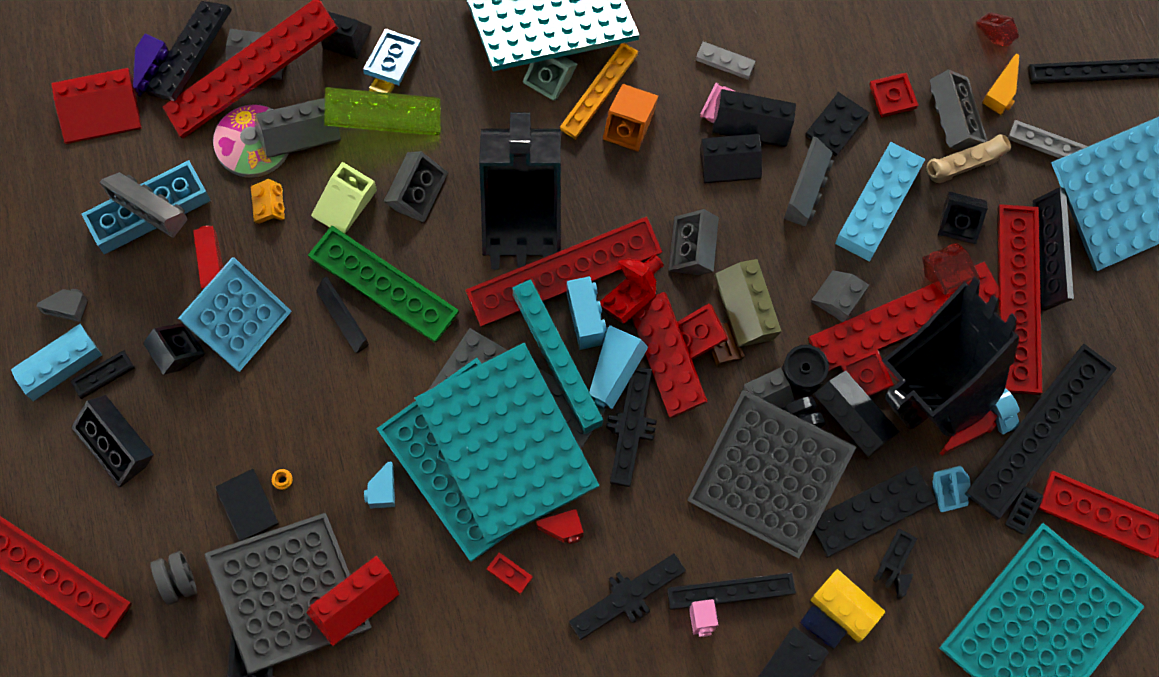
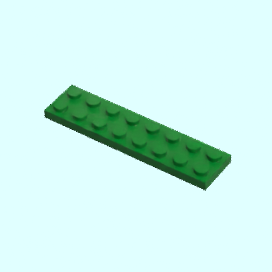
[308,226,459,343]

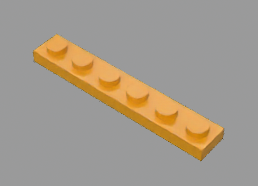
[560,43,638,140]

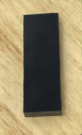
[70,350,135,399]

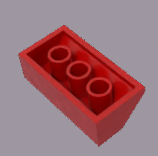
[306,556,399,646]

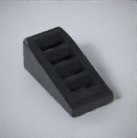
[1005,486,1044,535]

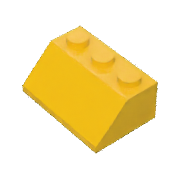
[810,569,886,643]

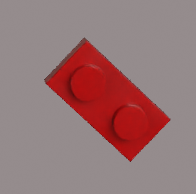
[487,552,533,595]

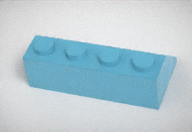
[11,324,102,401]

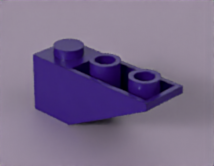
[133,34,169,97]

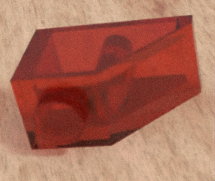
[976,12,1019,47]

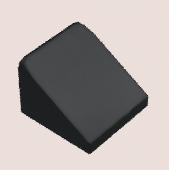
[894,574,913,600]

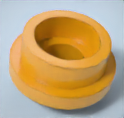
[272,469,293,490]

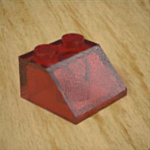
[922,243,980,295]

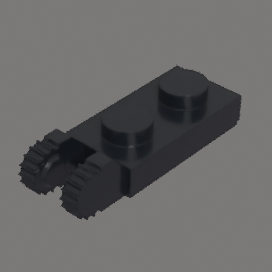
[873,528,917,589]

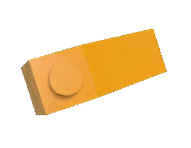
[982,54,1019,115]

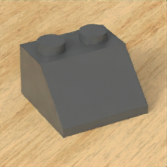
[811,270,869,322]
[743,368,795,408]

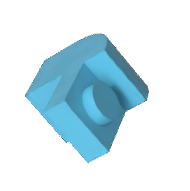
[990,388,1020,434]

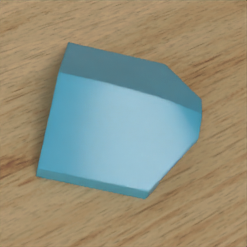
[932,466,971,512]

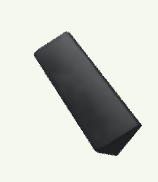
[316,276,369,353]

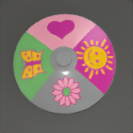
[213,105,289,178]

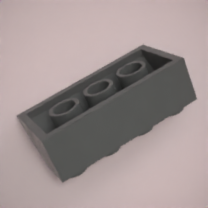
[930,69,988,151]
[254,97,341,158]
[784,137,834,227]
[99,172,188,238]

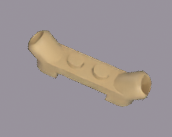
[926,134,1011,183]

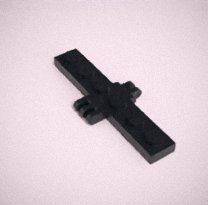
[606,367,657,487]
[569,553,686,640]

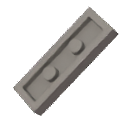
[696,41,755,80]

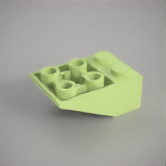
[311,162,377,234]

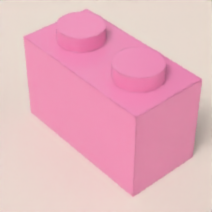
[689,599,718,637]

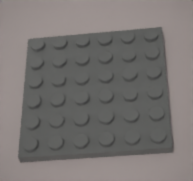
[687,390,856,558]
[204,513,371,675]

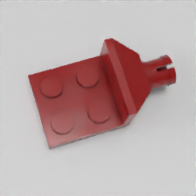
[600,254,664,324]

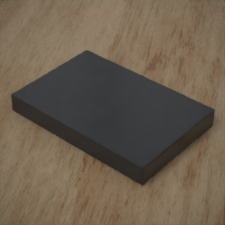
[215,469,279,541]

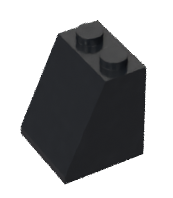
[321,11,371,59]

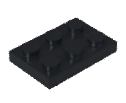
[805,92,870,157]

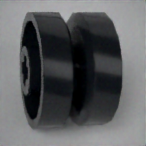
[781,345,829,395]
[781,396,826,428]

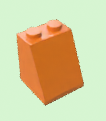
[603,84,658,151]

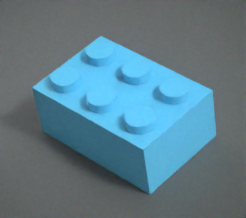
[567,276,607,350]

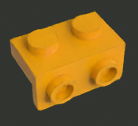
[251,179,285,224]

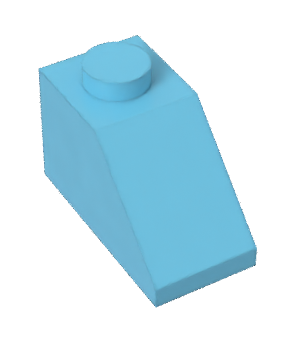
[364,462,395,508]

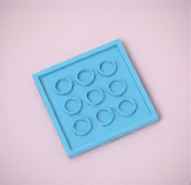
[178,257,292,372]

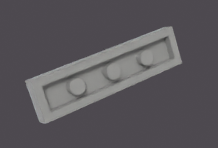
[1008,120,1088,158]

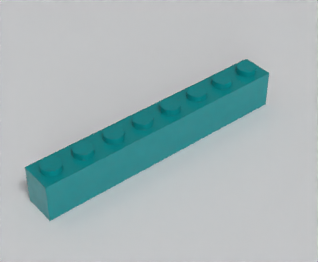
[513,279,603,434]

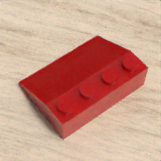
[51,68,142,144]

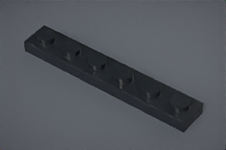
[667,573,796,610]

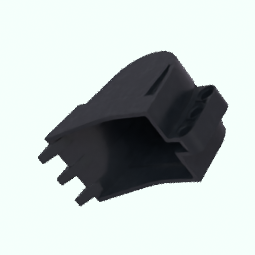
[479,112,561,270]
[882,277,1019,436]

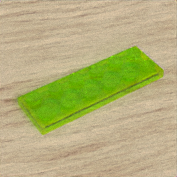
[324,87,440,136]

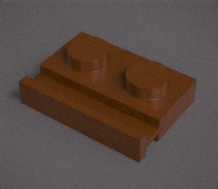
[711,321,745,365]

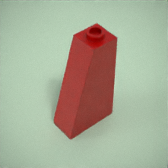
[193,226,223,290]

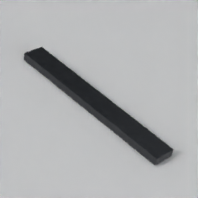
[1028,58,1159,84]

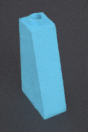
[589,325,648,409]

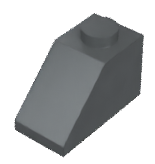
[36,289,88,322]

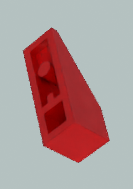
[939,411,997,456]

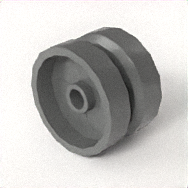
[151,550,197,605]

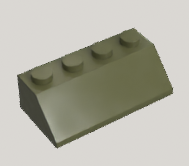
[714,259,782,347]

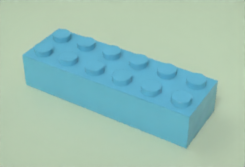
[835,142,925,262]
[81,160,211,254]

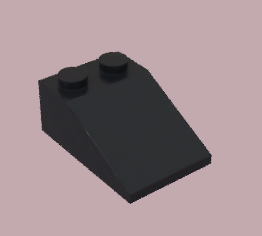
[758,626,829,677]

